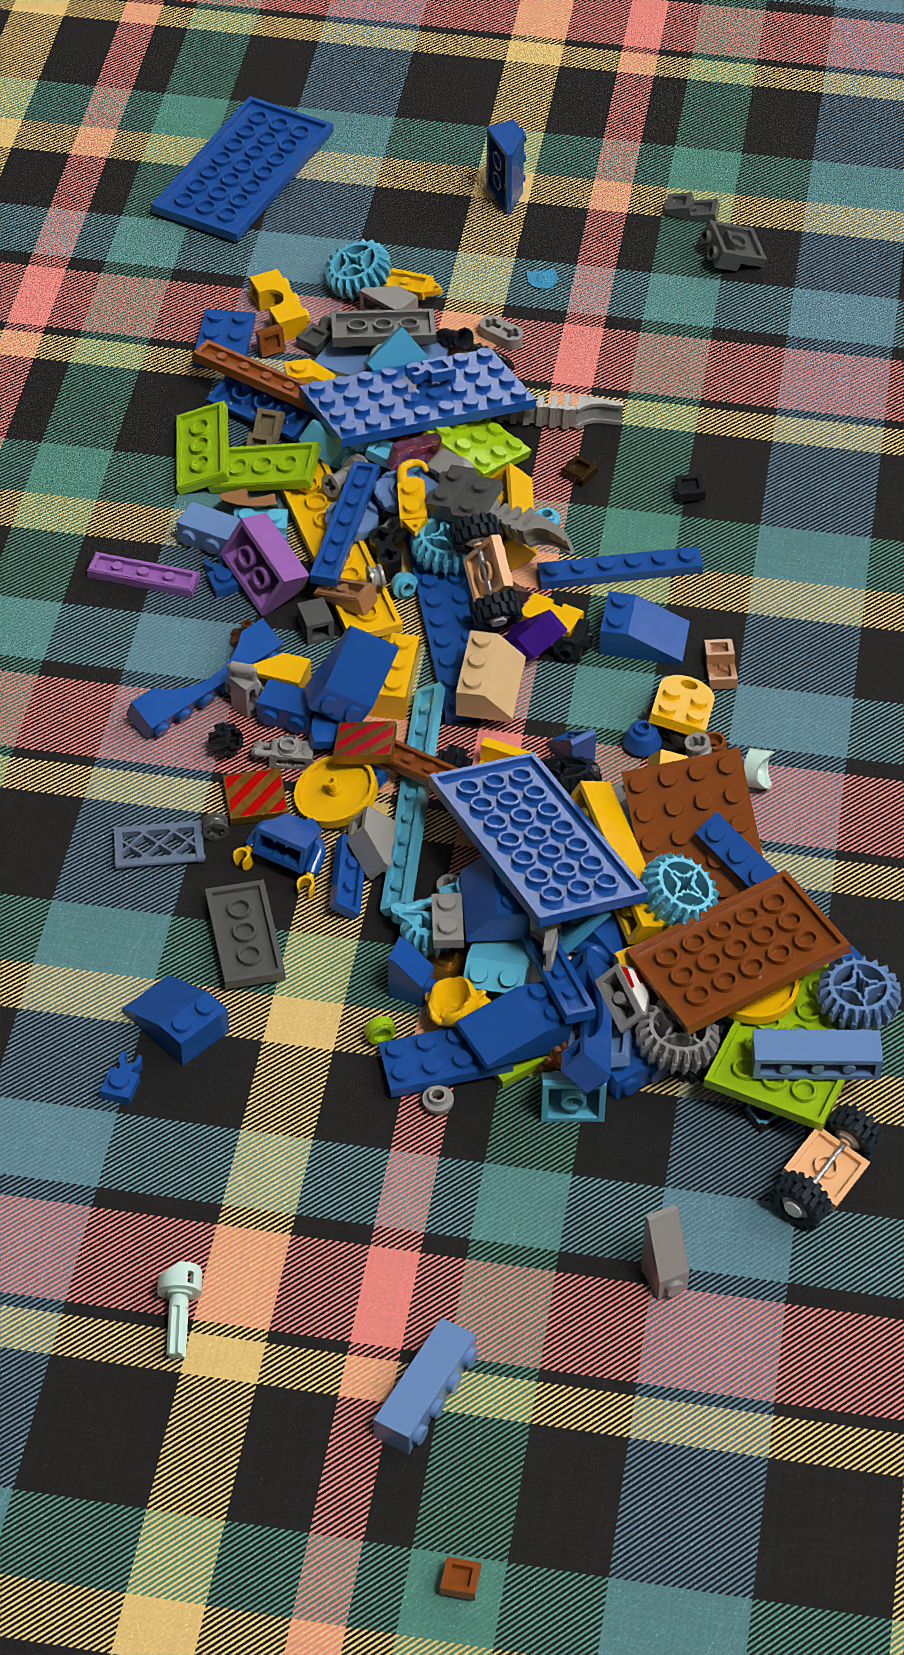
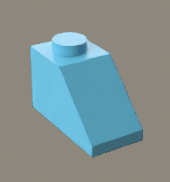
[299,419,364,469]

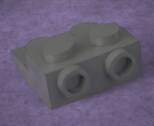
[700,220,767,271]
[426,465,504,522]

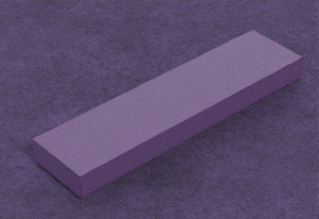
[87,552,200,598]

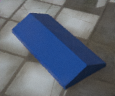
[206,376,317,441]

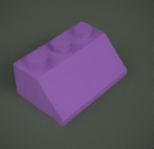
[220,513,309,616]

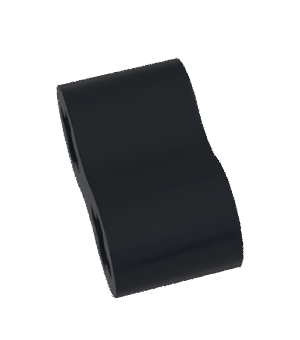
[369,527,402,582]

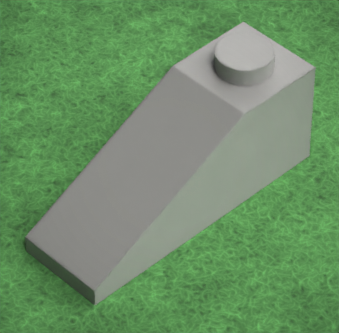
[641,1205,689,1300]

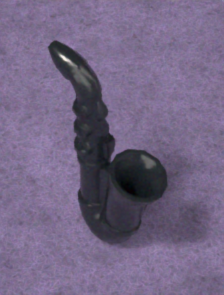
[436,327,515,369]

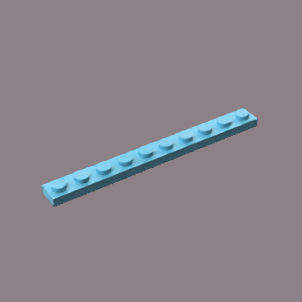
[380,682,446,917]

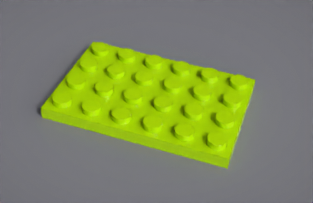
[703,963,872,1131]

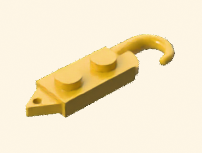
[380,268,443,300]
[397,459,429,536]

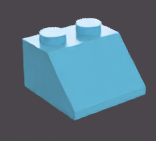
[463,939,533,997]
[541,1071,607,1122]

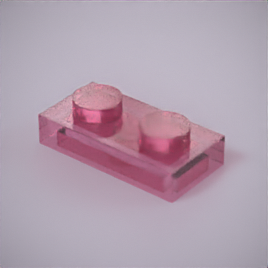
[387,432,442,470]

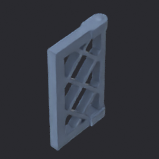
[114,820,206,869]

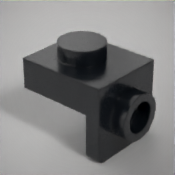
[553,619,593,663]

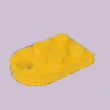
[648,675,715,735]

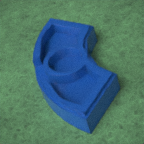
[308,712,340,749]

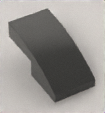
[665,192,720,222]

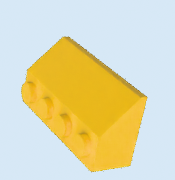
[489,462,537,569]

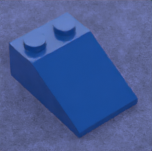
[599,591,690,665]
[304,625,399,722]
[122,975,230,1066]
[455,981,574,1069]

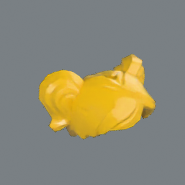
[425,976,491,1027]

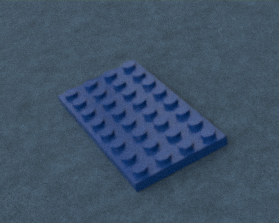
[151,96,334,242]
[299,348,536,448]
[428,752,649,928]

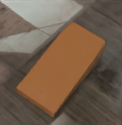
[314,578,378,615]

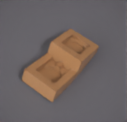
[219,488,279,509]
[704,639,738,689]

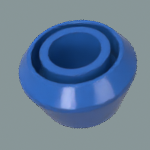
[623,720,662,757]

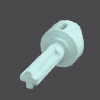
[742,748,775,789]
[157,1261,202,1359]

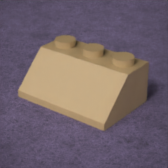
[456,630,526,723]

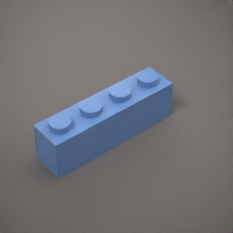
[176,502,289,556]
[751,1028,883,1080]
[373,1317,479,1454]

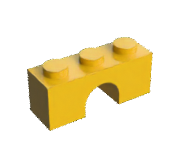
[249,269,310,341]

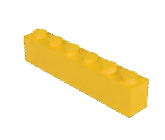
[570,781,672,944]

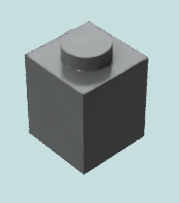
[297,597,334,646]

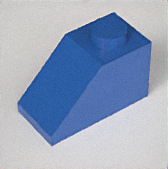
[388,936,437,1007]

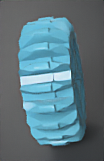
[324,239,392,301]
[410,514,469,576]
[639,852,719,927]

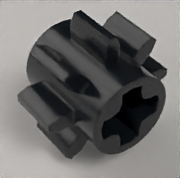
[208,722,244,758]
[437,744,473,768]

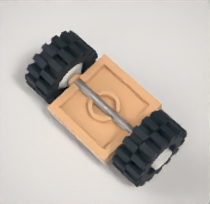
[448,512,523,632]
[768,1103,884,1231]

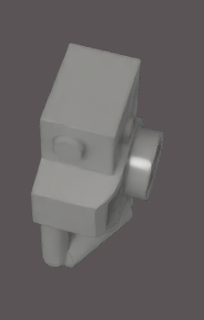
[225,661,262,719]
[251,735,315,770]

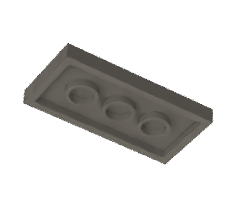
[331,309,436,348]
[205,879,286,990]

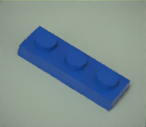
[329,833,364,920]

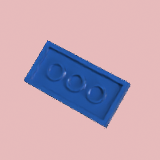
[378,1027,513,1098]

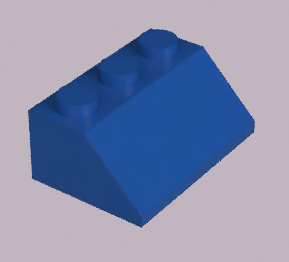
[486,119,527,215]
[460,855,528,942]

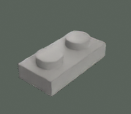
[431,893,464,948]

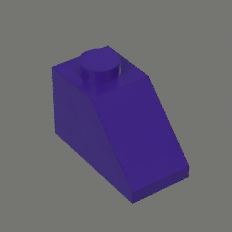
[504,609,568,662]

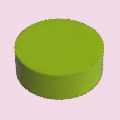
[364,1016,397,1045]

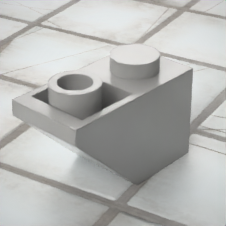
[347,805,396,880]

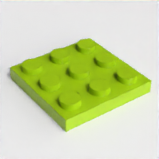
[421,418,532,478]

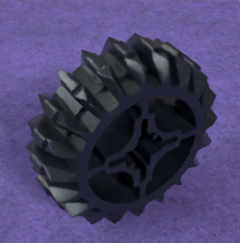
[540,755,602,795]

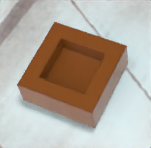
[255,324,286,358]
[440,1556,481,1601]

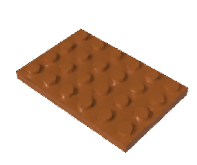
[621,747,763,903]
[626,870,851,1035]

